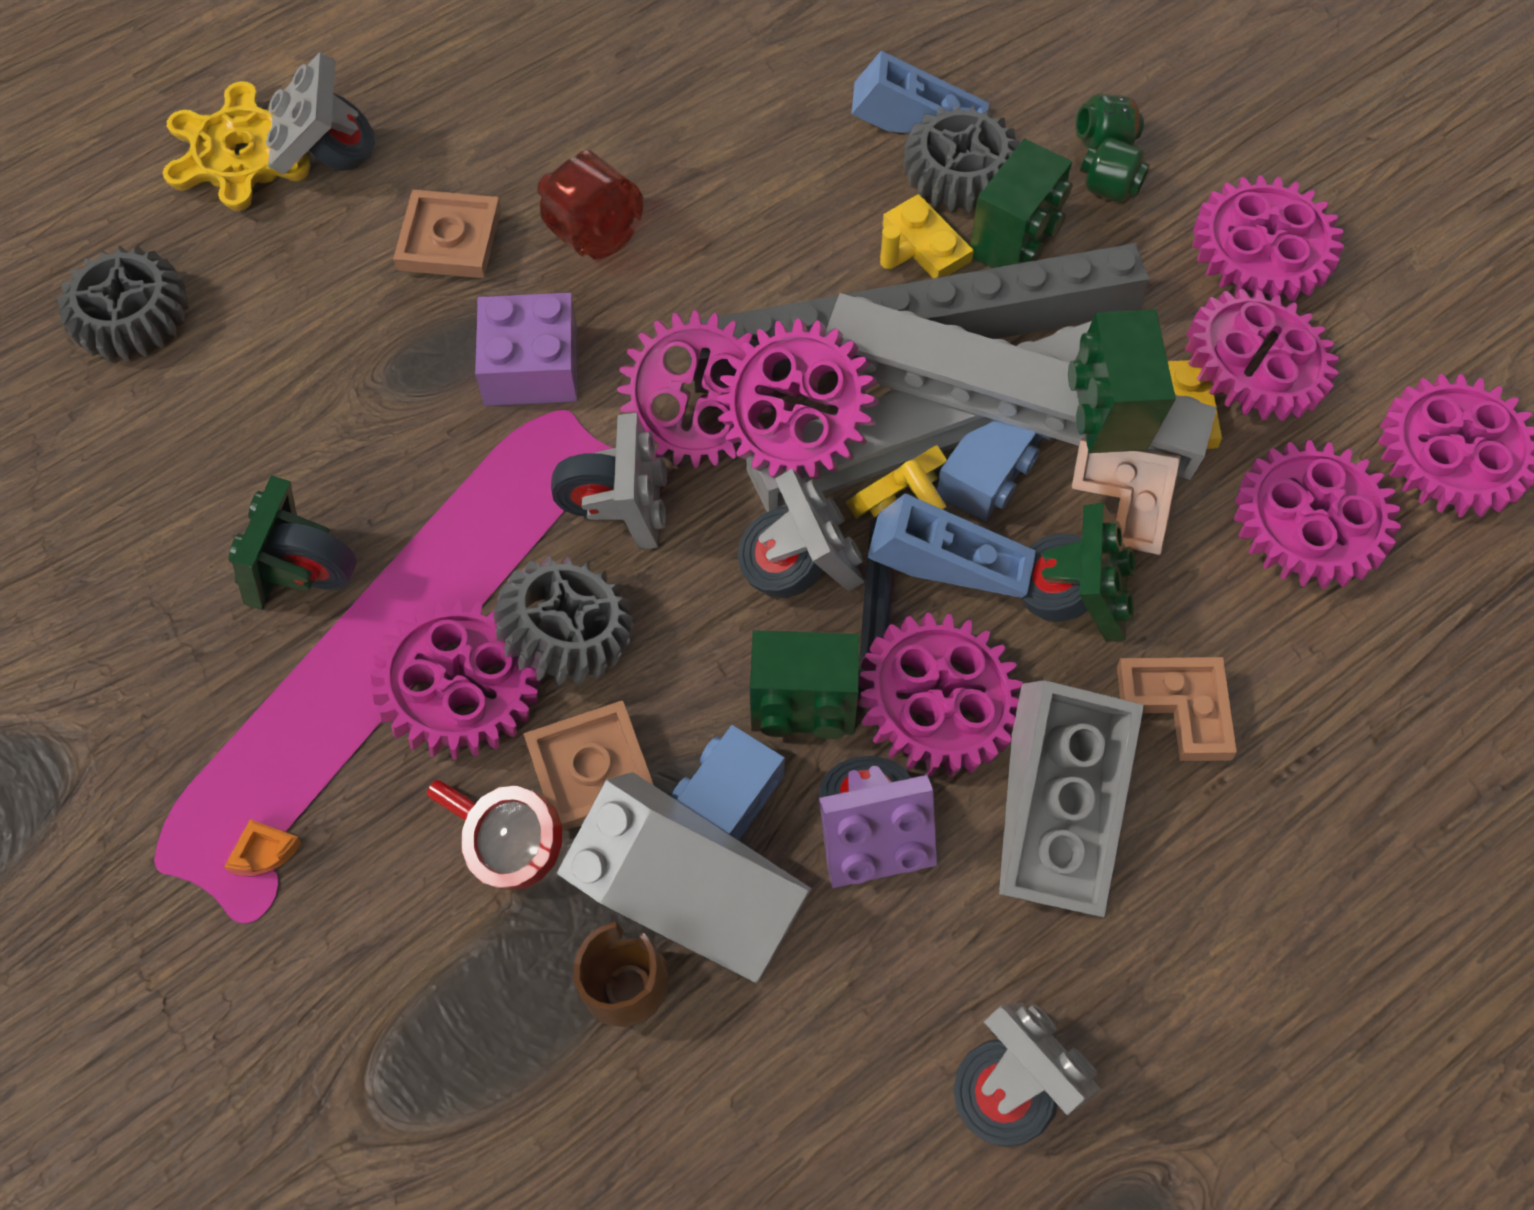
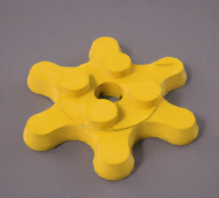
[163,81,310,211]

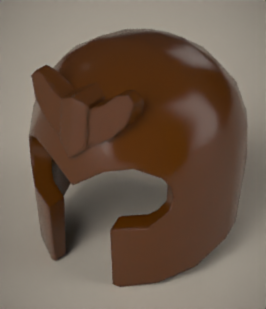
[573,922,669,1027]

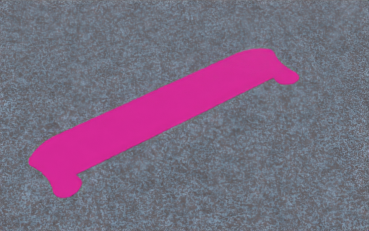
[154,410,613,923]

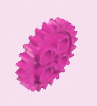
[1192,175,1344,302]
[1185,288,1339,421]
[617,310,774,468]
[717,318,879,480]
[1378,374,1534,517]
[1234,440,1401,589]
[370,599,540,760]
[857,613,1023,777]

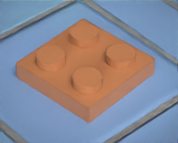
[393,189,501,278]
[524,700,653,832]

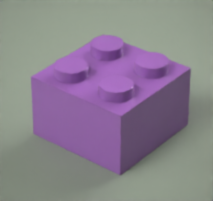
[475,293,577,406]

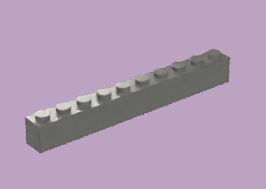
[684,243,1149,393]

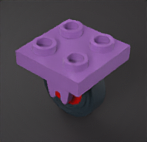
[819,756,937,888]

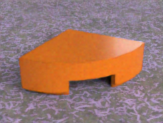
[224,819,302,876]

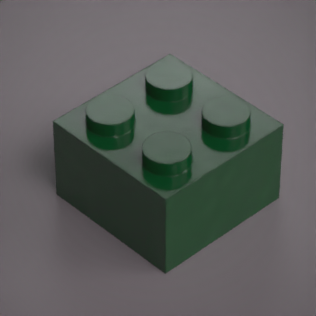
[970,138,1073,268]
[1068,309,1176,453]
[750,630,859,739]

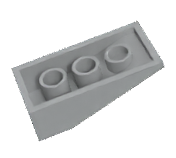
[999,680,1144,917]
[557,772,812,983]

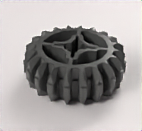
[903,104,1020,214]
[57,245,189,362]
[493,555,633,687]

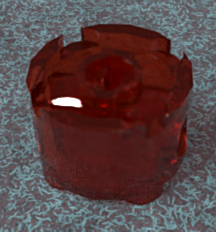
[537,150,643,259]

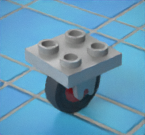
[266,52,375,175]
[551,413,667,549]
[738,469,865,598]
[953,1002,1101,1147]

